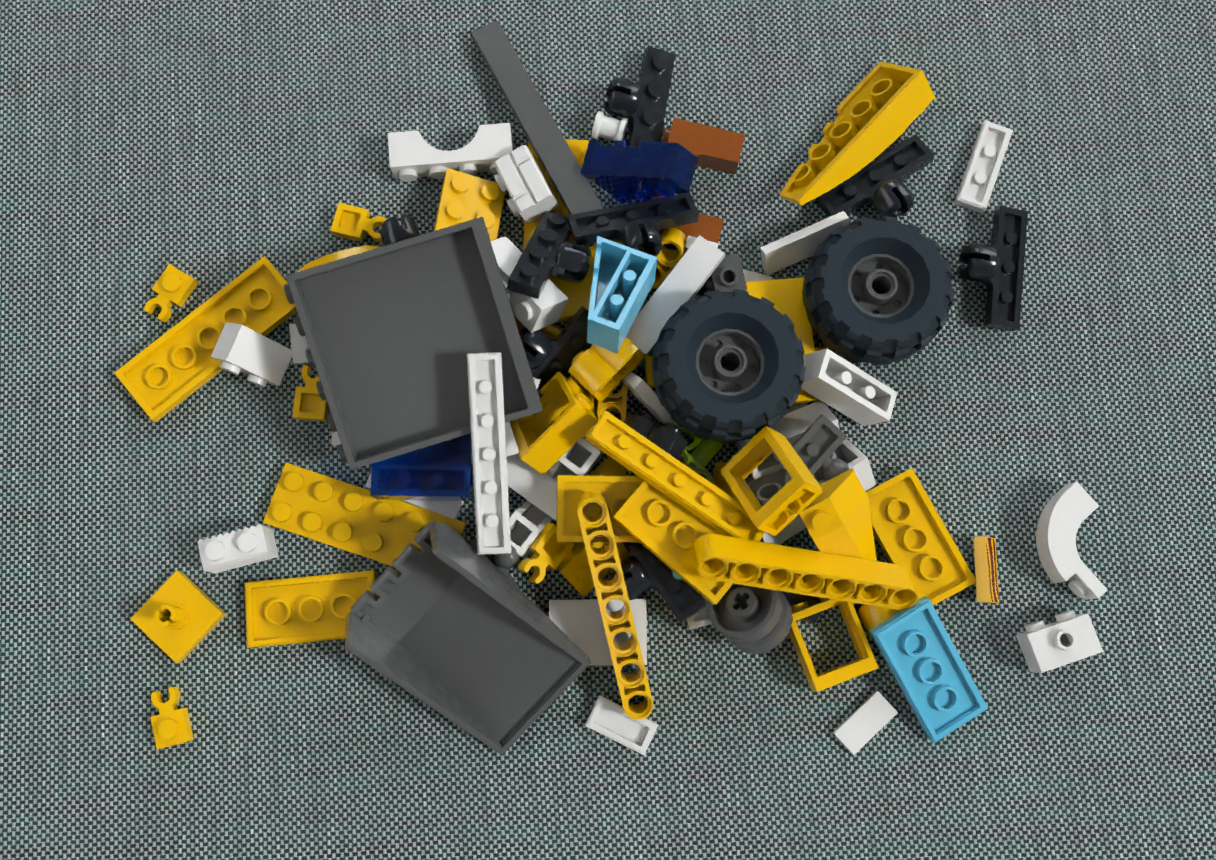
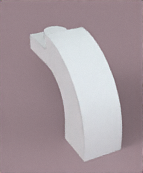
[1036,482,1108,600]

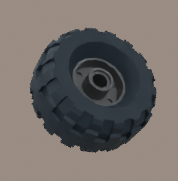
[802,216,955,366]
[652,289,806,443]

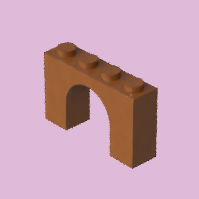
[647,118,745,249]

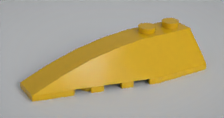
[779,61,935,205]

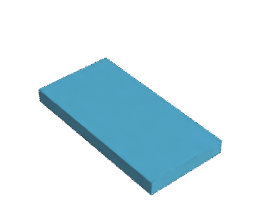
[869,596,988,743]

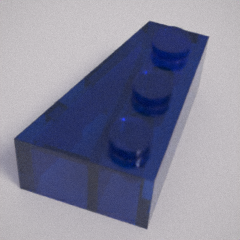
[580,140,698,203]
[370,433,474,501]

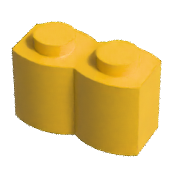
[568,337,645,402]

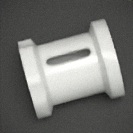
[592,111,628,146]

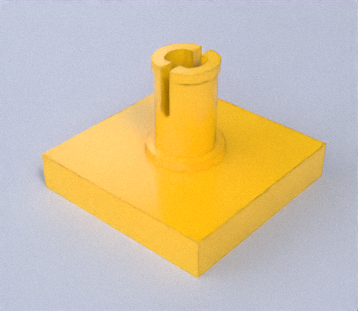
[131,570,226,663]

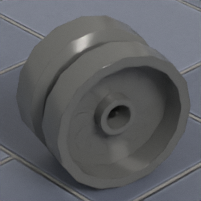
[708,584,793,655]

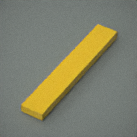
[585,410,765,541]

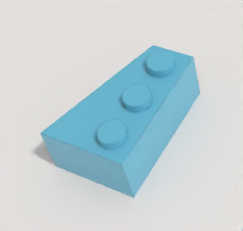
[587,236,657,353]

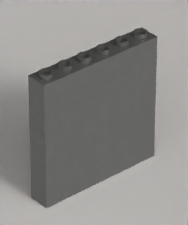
[284,216,543,470]

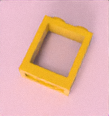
[509,371,597,475]
[720,426,824,536]
[789,597,879,692]

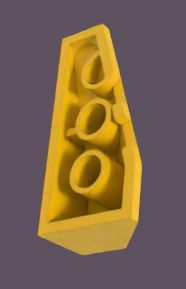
[799,468,877,605]

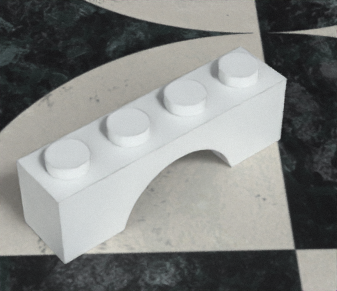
[388,123,514,182]
[510,437,601,559]

